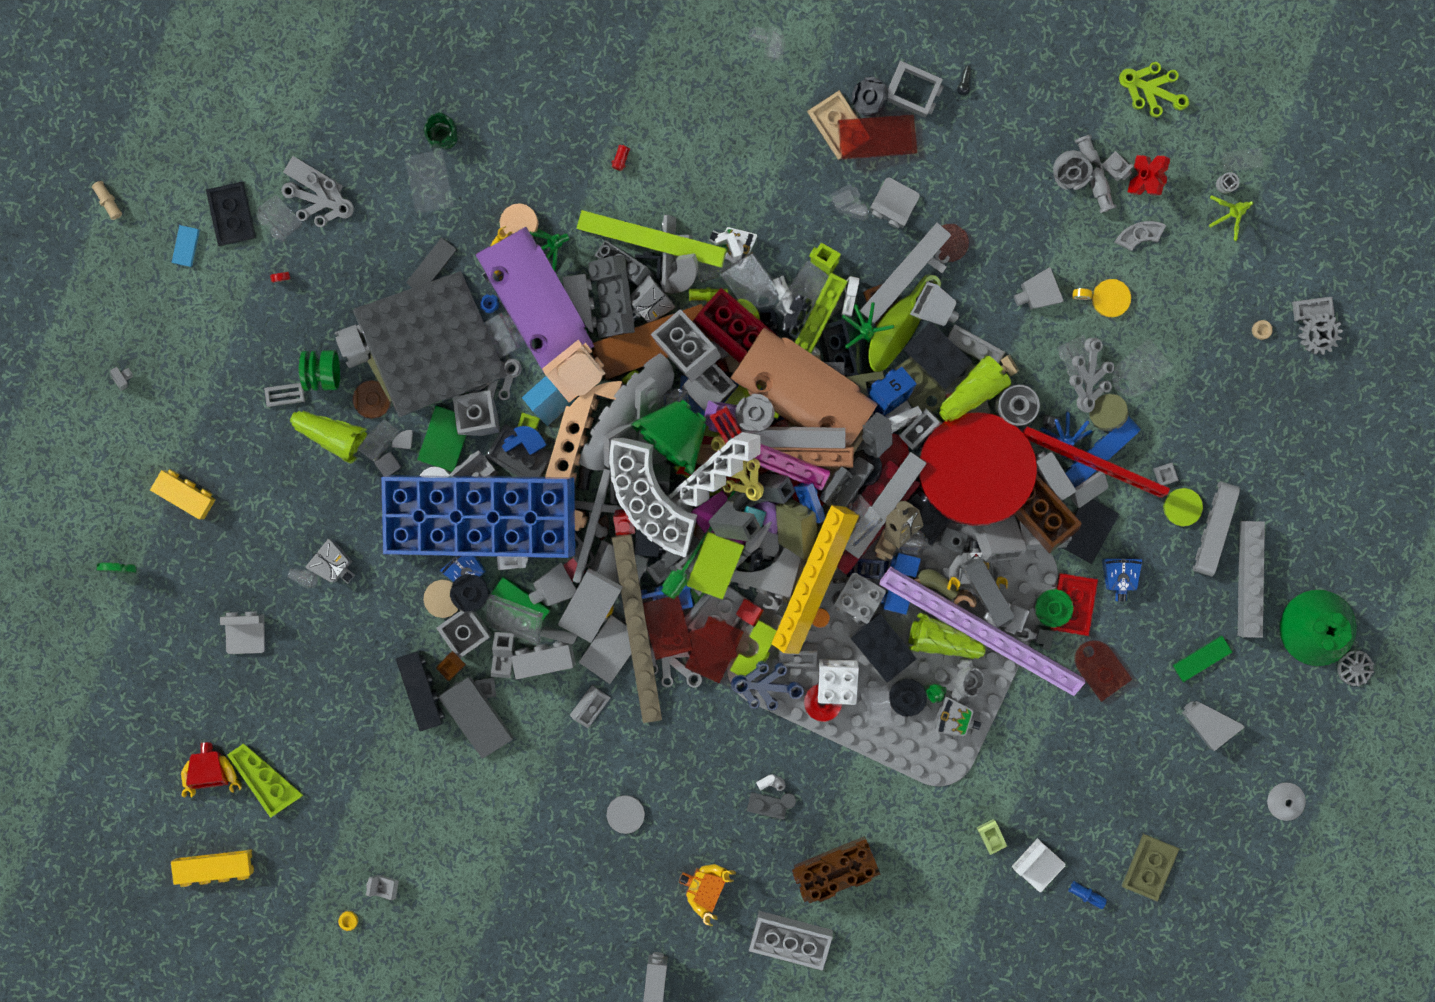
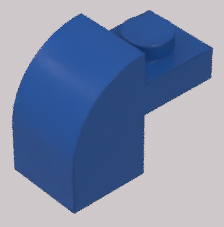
[502,426,548,455]

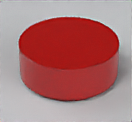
[270,272,290,283]

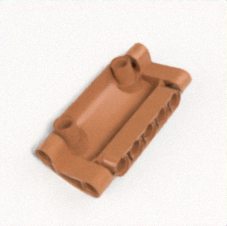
[730,327,877,447]

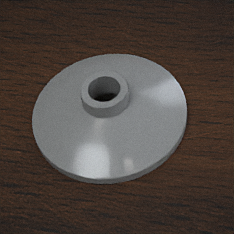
[1267,783,1306,821]

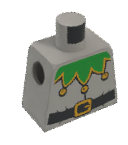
[933,695,982,736]

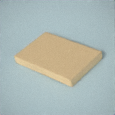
[807,90,871,160]

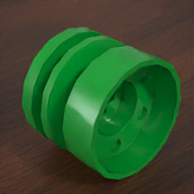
[299,350,340,391]

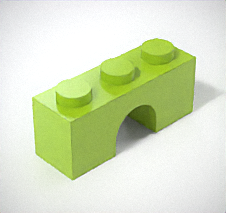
[730,620,777,679]

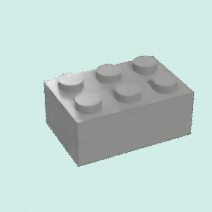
[651,309,721,382]
[511,641,576,679]

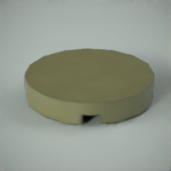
[1089,394,1129,431]

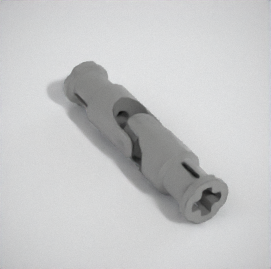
[1075,135,1117,213]

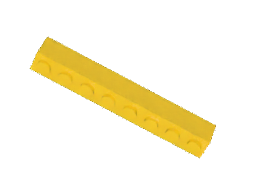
[771,505,859,654]

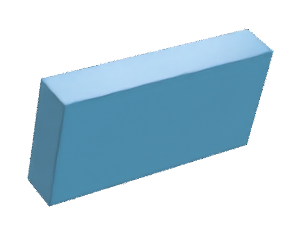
[172,225,200,267]

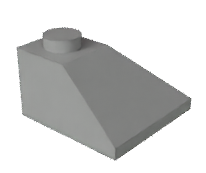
[453,390,500,436]

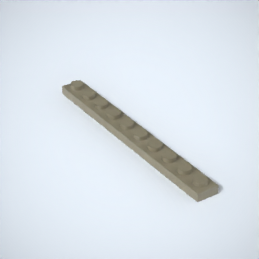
[612,534,662,723]

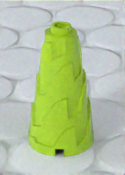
[939,356,1011,422]
[290,411,367,464]
[908,613,986,659]

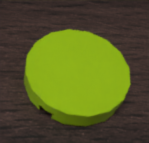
[1163,488,1203,526]

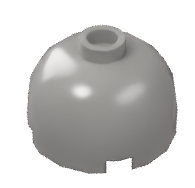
[1053,150,1093,190]

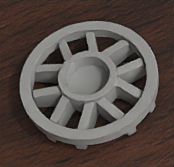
[1337,650,1374,686]

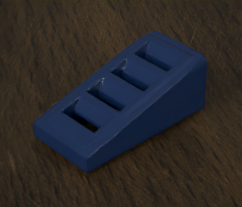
[847,559,889,580]

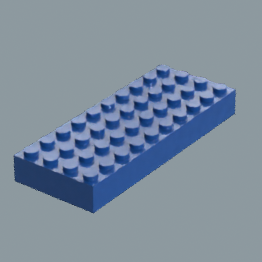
[381,475,575,558]

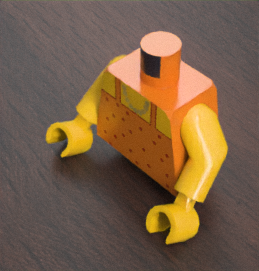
[679,864,736,926]

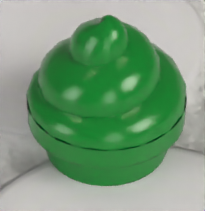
[926,684,947,703]

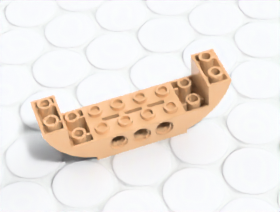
[545,381,624,531]

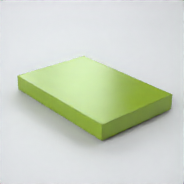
[686,531,744,600]

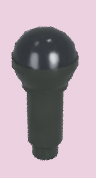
[957,66,971,96]

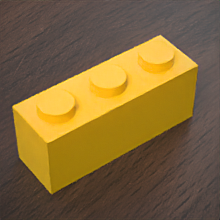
[150,469,216,520]

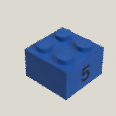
[868,367,917,417]

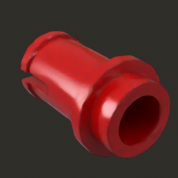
[611,145,630,171]

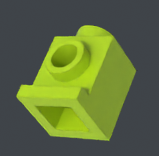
[809,243,841,277]

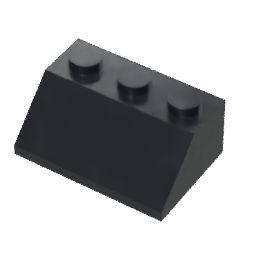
[819,316,873,377]

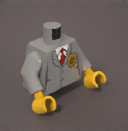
[947,541,1008,591]

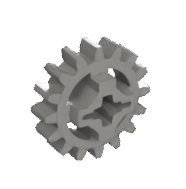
[1298,312,1343,355]

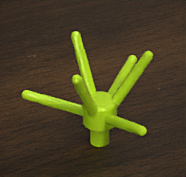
[1209,196,1253,241]

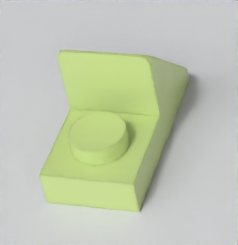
[977,819,1007,855]

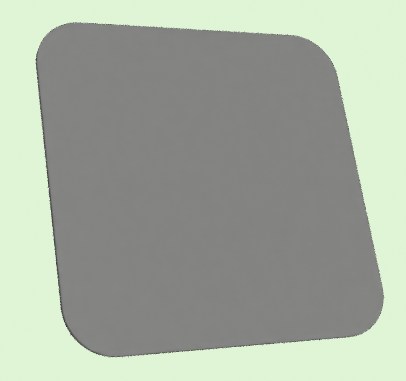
[727,485,1058,786]

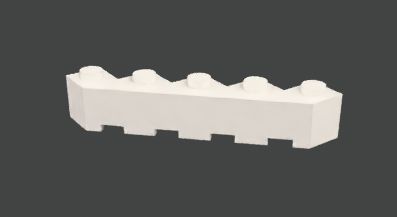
[667,432,760,512]

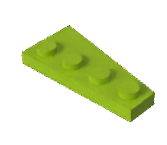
[227,744,303,818]

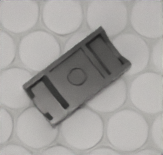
[588,255,635,339]

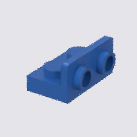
[794,483,825,523]

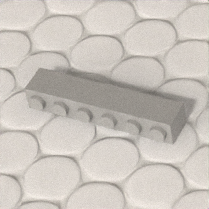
[1238,521,1265,637]

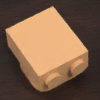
[542,340,606,403]

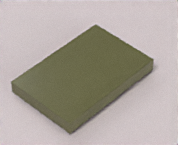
[1122,833,1179,902]

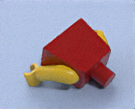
[181,742,242,798]

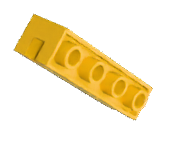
[171,850,254,887]

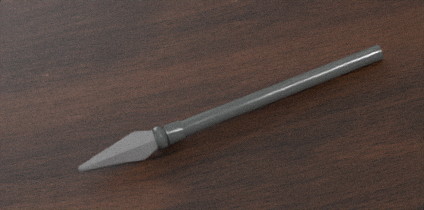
[674,521,772,635]

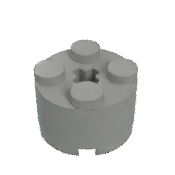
[335,324,372,368]

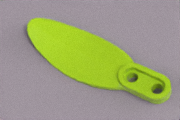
[869,274,941,372]

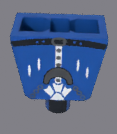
[440,556,486,582]
[1102,558,1142,602]

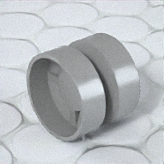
[994,385,1040,426]

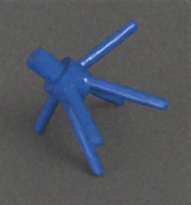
[1041,412,1093,457]

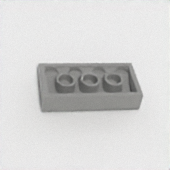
[749,911,833,971]

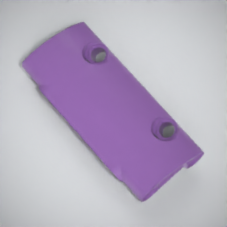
[475,227,594,373]

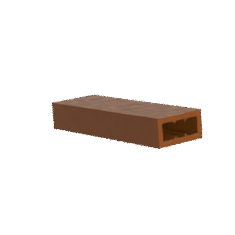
[591,304,713,380]

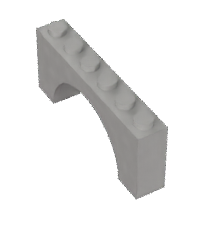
[680,523,802,600]

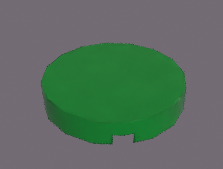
[96,563,137,573]
[1034,589,1074,628]

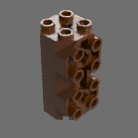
[792,836,881,904]

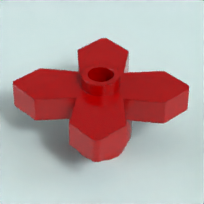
[1127,155,1170,196]

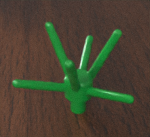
[530,228,569,272]
[842,302,894,348]

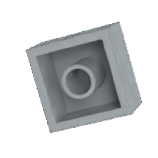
[436,611,493,658]

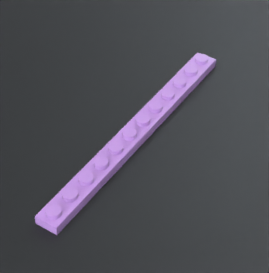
[880,567,1085,696]

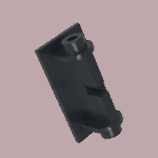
[782,294,812,335]

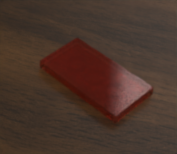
[837,115,917,160]

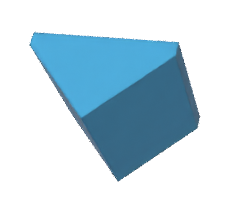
[522,376,575,426]

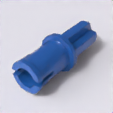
[1068,881,1107,909]

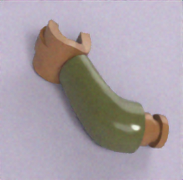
[913,569,977,608]

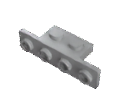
[660,215,693,294]

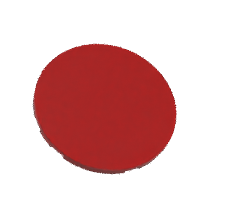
[919,412,1037,526]

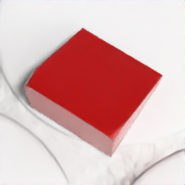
[736,599,763,627]

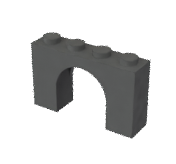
[709,472,795,542]

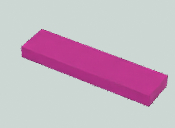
[752,444,830,490]

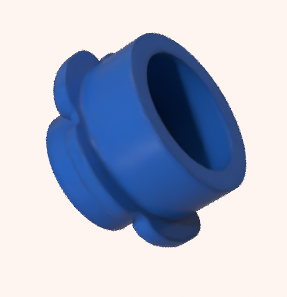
[480,294,499,313]

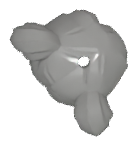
[951,657,985,701]

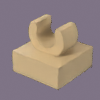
[1001,354,1019,376]

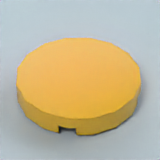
[1092,279,1131,317]

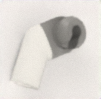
[756,774,786,791]

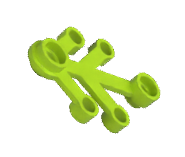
[1119,62,1189,118]

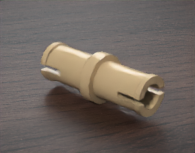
[92,181,122,220]

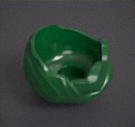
[424,112,458,149]

